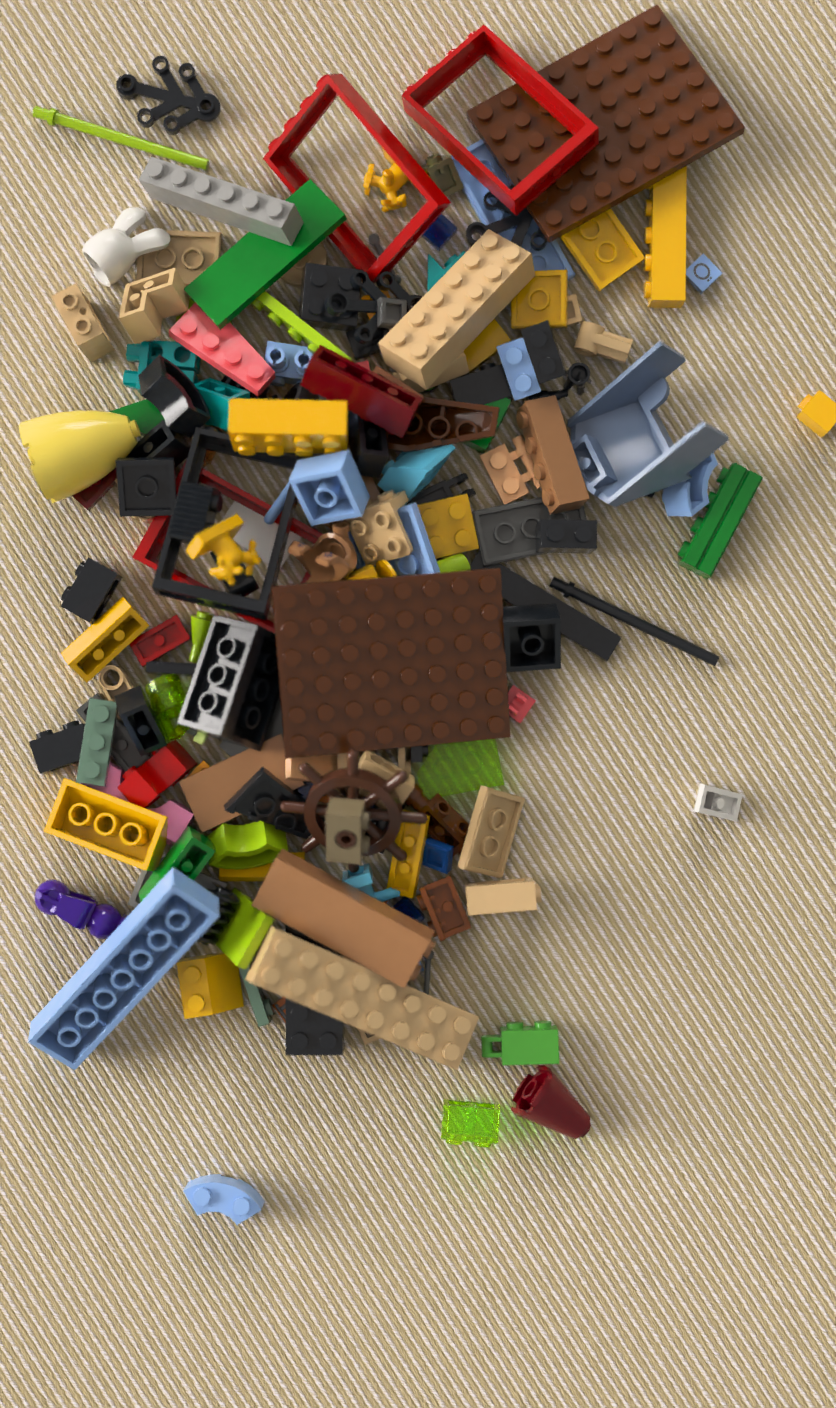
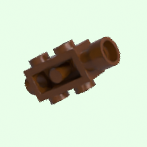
[404,783,469,856]

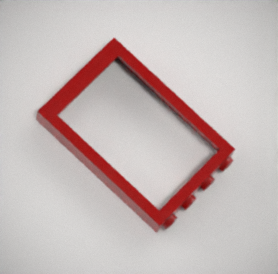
[401,25,599,215]
[263,73,451,283]
[133,459,323,634]

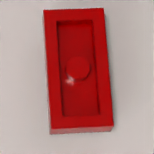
[129,614,191,667]

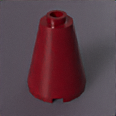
[511,1065,591,1139]

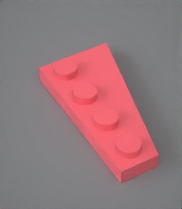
[169,303,275,397]

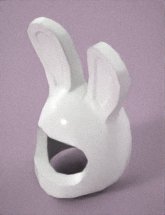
[82,207,171,287]

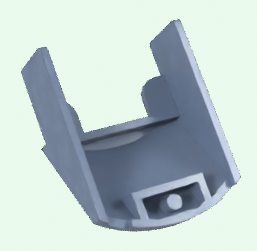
[567,341,729,507]

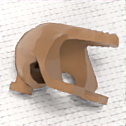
[288,521,357,583]

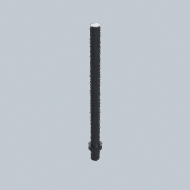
[549,577,719,666]

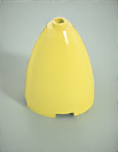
[19,411,141,503]

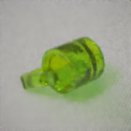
[145,674,189,741]

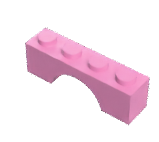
[81,762,195,845]

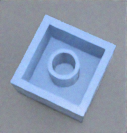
[289,450,370,526]

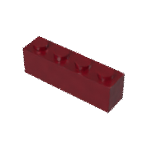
[300,345,423,438]

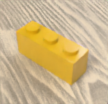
[61,597,149,683]

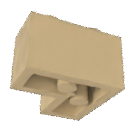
[119,268,190,344]

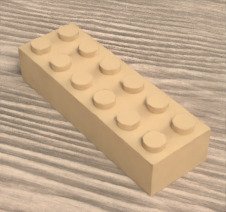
[378,229,535,390]

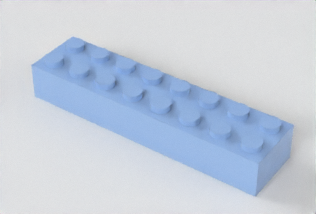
[28,867,219,1070]

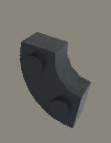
[138,355,211,438]

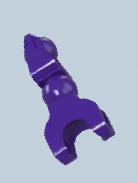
[34,879,129,940]

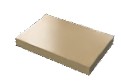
[136,229,223,287]
[457,785,525,879]

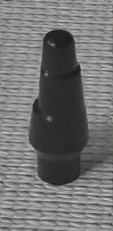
[526,389,568,401]

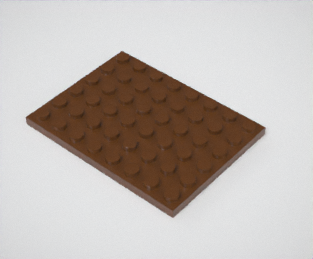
[466,5,745,243]
[271,568,510,759]

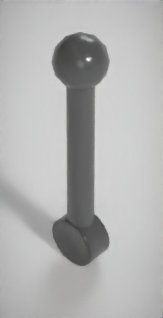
[368,233,401,284]
[423,951,434,995]

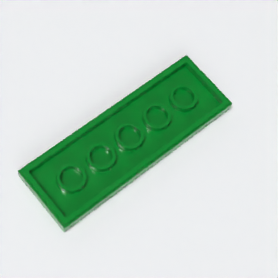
[184,179,347,330]

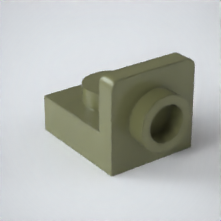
[421,153,464,197]

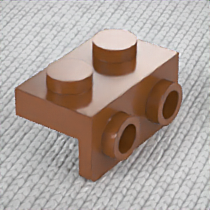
[416,875,472,942]

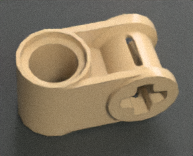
[98,665,135,720]

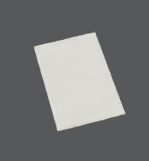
[221,489,301,568]

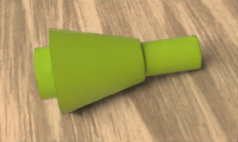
[189,611,214,663]

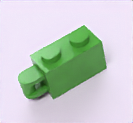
[481,1021,559,1065]

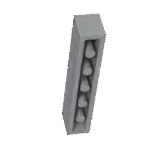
[139,156,304,246]

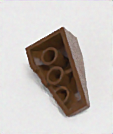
[386,397,500,452]

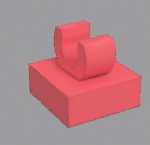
[508,685,536,724]

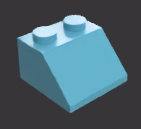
[377,444,456,506]

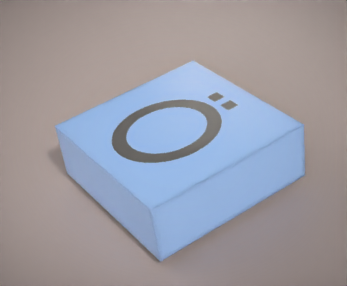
[686,253,722,294]

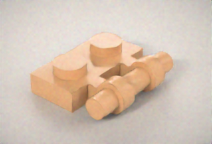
[479,435,541,505]

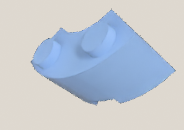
[662,453,718,517]
[183,1174,265,1225]

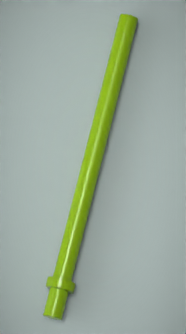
[32,106,209,170]

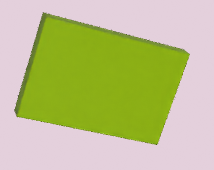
[213,887,274,970]

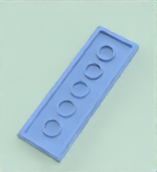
[451,139,576,281]

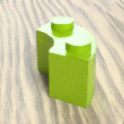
[207,820,288,869]

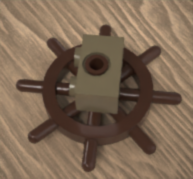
[280,749,428,873]

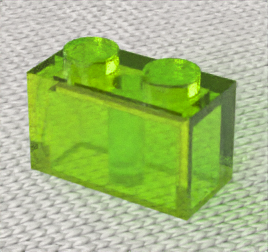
[441,1099,500,1147]

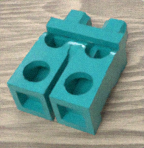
[123,341,201,393]

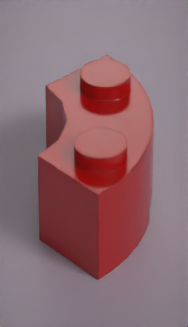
[117,739,198,808]

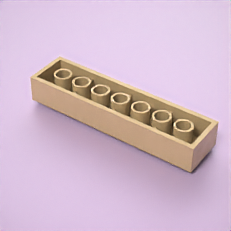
[245,927,479,1070]

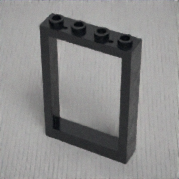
[152,427,306,620]

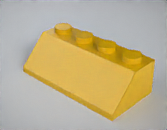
[44,778,168,871]

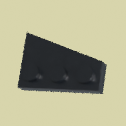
[224,767,325,839]

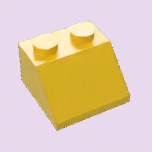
[176,952,244,1019]

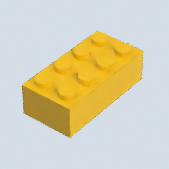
[228,399,349,457]

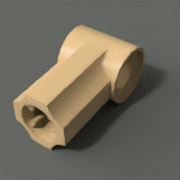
[573,321,633,364]

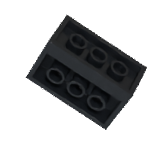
[177,615,280,751]

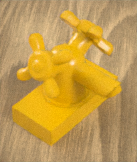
[363,149,415,213]
[186,514,261,585]

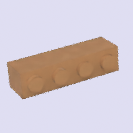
[516,395,590,515]

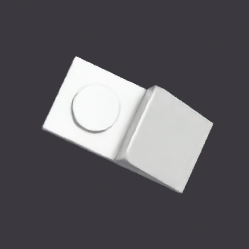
[693,784,743,822]

